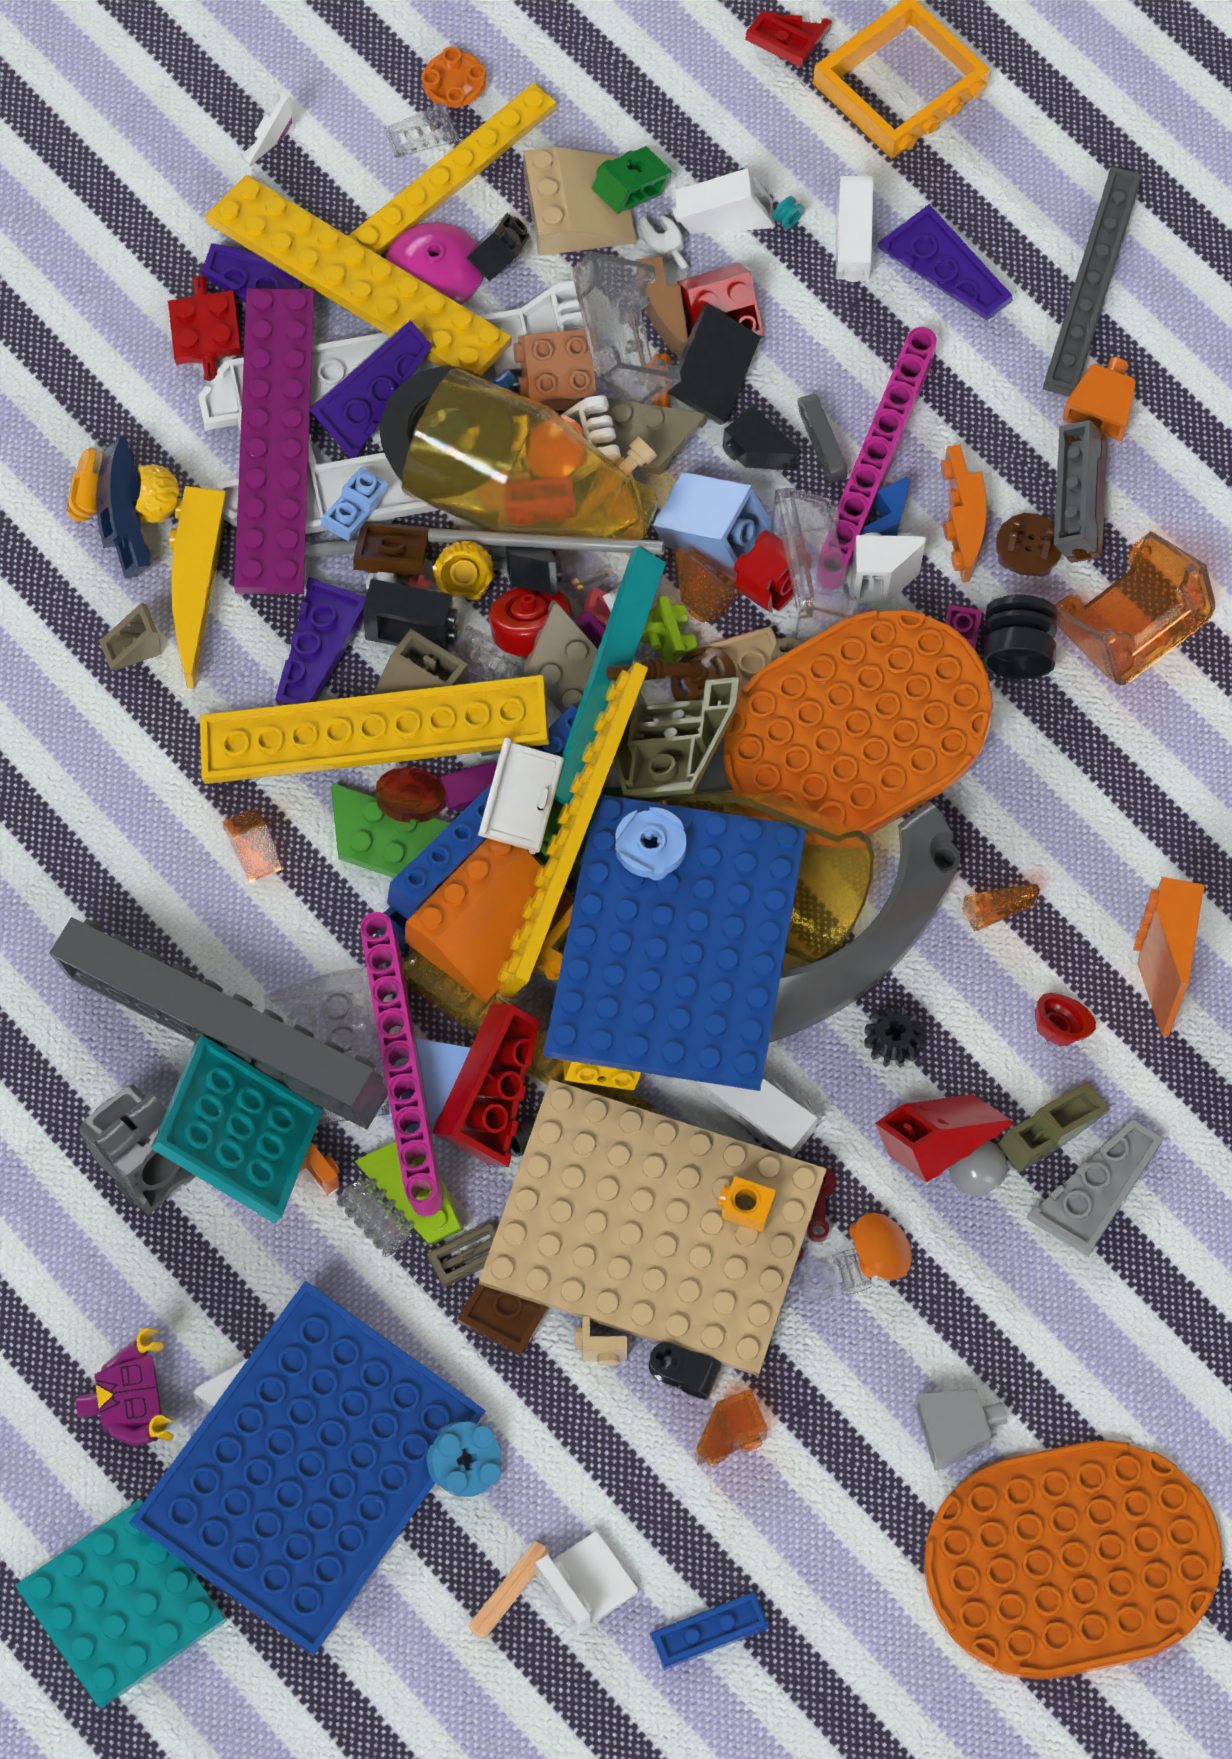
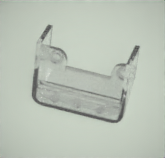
[771,488,858,641]

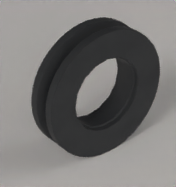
[380,366,513,499]

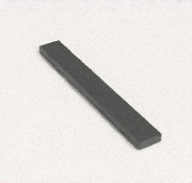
[1043,166,1143,397]

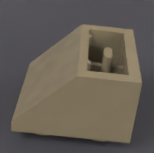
[373,629,469,695]

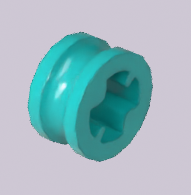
[772,196,805,230]

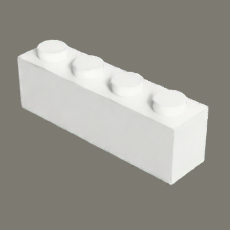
[675,1078,818,1158]

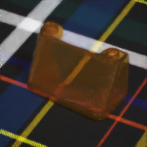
[1055,531,1215,685]

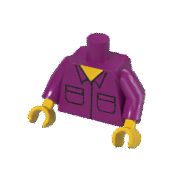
[75,1328,174,1447]

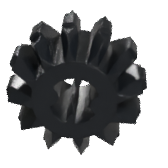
[864,1006,924,1068]

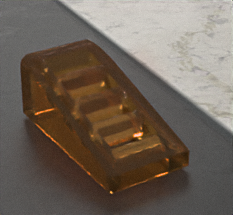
[962,883,1040,931]

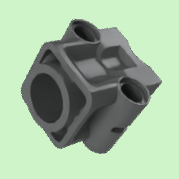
[79,1085,196,1215]

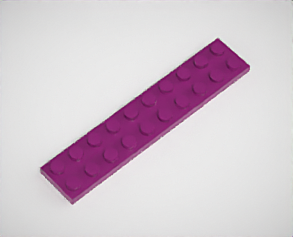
[234,289,314,594]

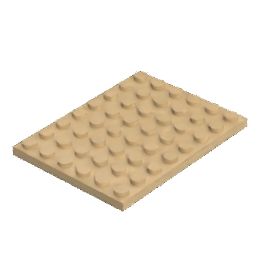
[479,1079,826,1376]

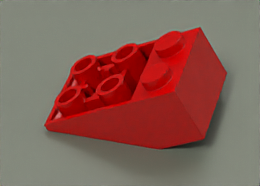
[875,1094,1013,1183]

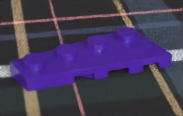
[878,204,1013,321]
[308,320,432,459]
[275,577,366,706]

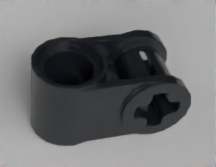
[648,1342,722,1400]

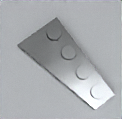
[1026,1119,1164,1257]

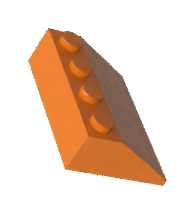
[405,838,574,1004]
[1133,877,1205,1037]

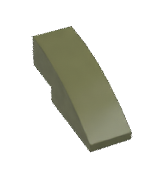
[997,1082,1110,1173]

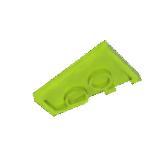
[355,1131,464,1245]

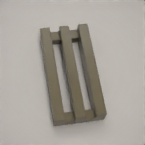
[427,1222,497,1288]

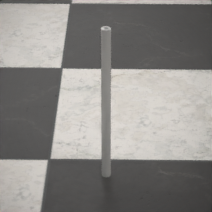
[428,528,665,555]

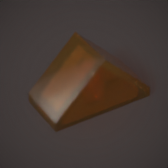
[222,808,282,883]

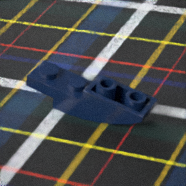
[96,436,151,578]

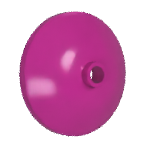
[386,222,483,305]

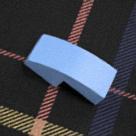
[321,467,389,542]

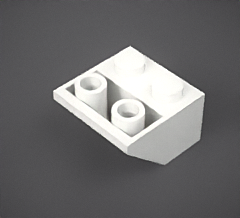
[851,532,925,604]

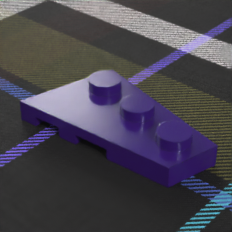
[202,243,304,303]

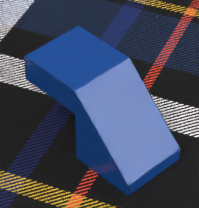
[862,477,910,536]

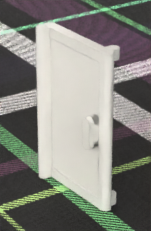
[478,738,564,854]

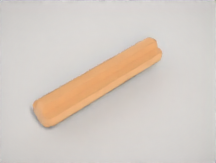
[469,1541,550,1639]

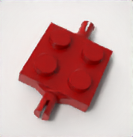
[168,276,242,381]

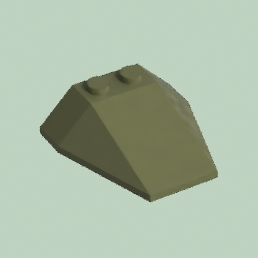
[614,677,741,799]

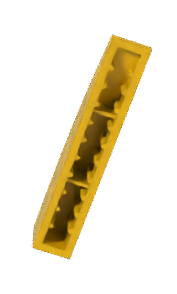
[169,486,227,689]

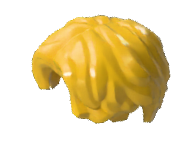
[135,464,179,523]
[432,541,494,601]

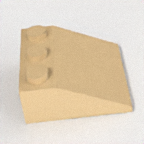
[524,147,636,256]

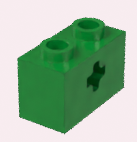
[591,146,673,214]

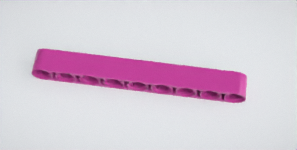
[814,327,937,591]
[360,912,443,1217]

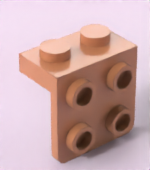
[513,329,596,403]

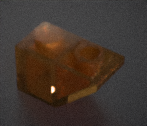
[695,1389,768,1466]

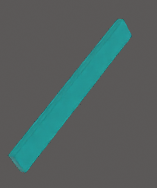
[554,547,666,805]

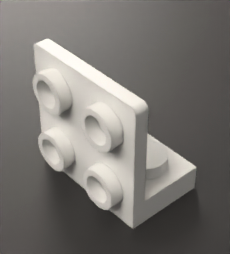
[535,1532,638,1635]

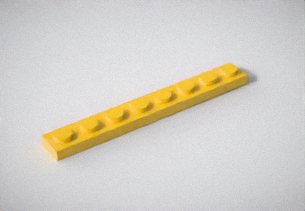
[348,83,557,256]

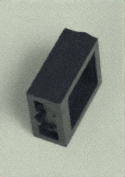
[363,578,458,651]

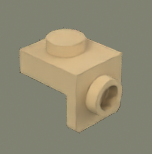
[575,1316,627,1366]

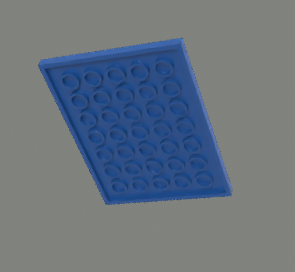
[544,794,807,1091]
[129,1281,486,1656]

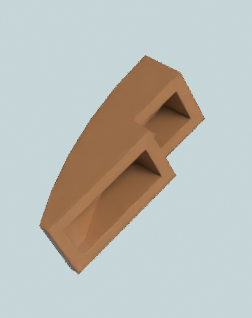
[635,257,688,358]

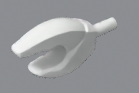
[640,216,690,272]

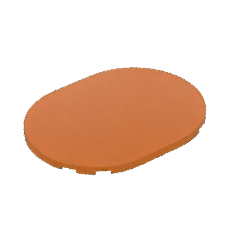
[723,609,993,845]
[924,1441,1222,1680]

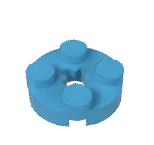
[427,1421,502,1497]

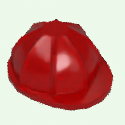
[1035,993,1096,1047]

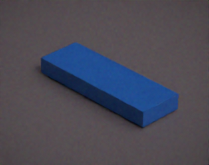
[650,1591,769,1671]

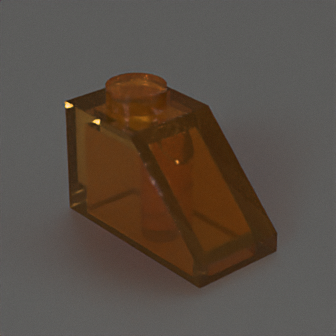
[675,546,740,623]

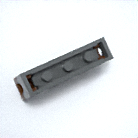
[1054,420,1107,563]

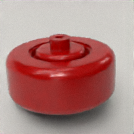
[489,587,573,657]

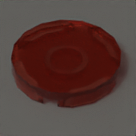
[375,767,445,823]

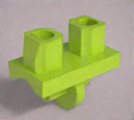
[640,596,697,662]

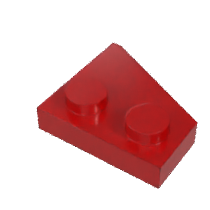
[745,11,832,67]

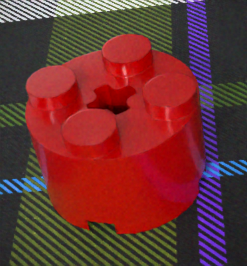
[733,530,810,613]

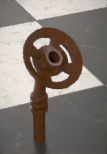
[606,647,736,702]

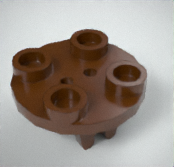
[996,513,1062,577]

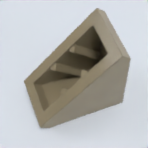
[99,603,162,670]

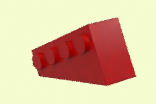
[432,1003,540,1167]

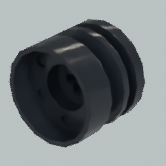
[983,594,1058,680]

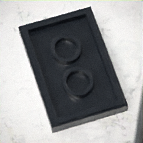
[666,304,761,425]

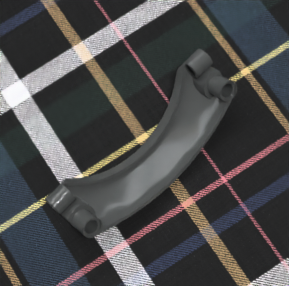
[769,802,961,1043]

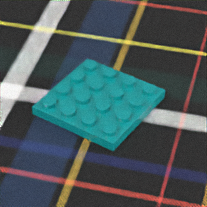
[151,1035,323,1224]
[15,1499,226,1710]

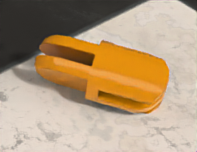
[67,448,104,522]

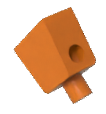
[1062,357,1136,442]

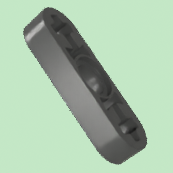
[797,393,847,483]

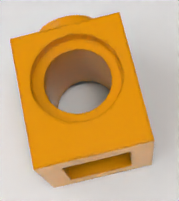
[717,1176,776,1233]

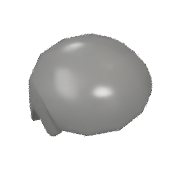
[949,1141,1008,1197]

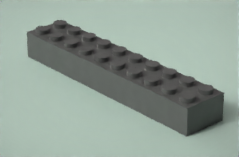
[49,917,388,1130]

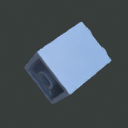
[653,472,773,578]

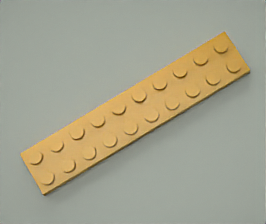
[206,174,512,376]
[497,662,648,999]
[200,675,549,784]

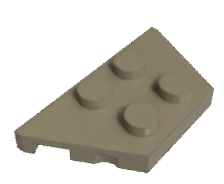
[581,396,707,475]
[523,600,598,714]

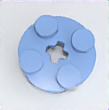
[616,807,687,880]

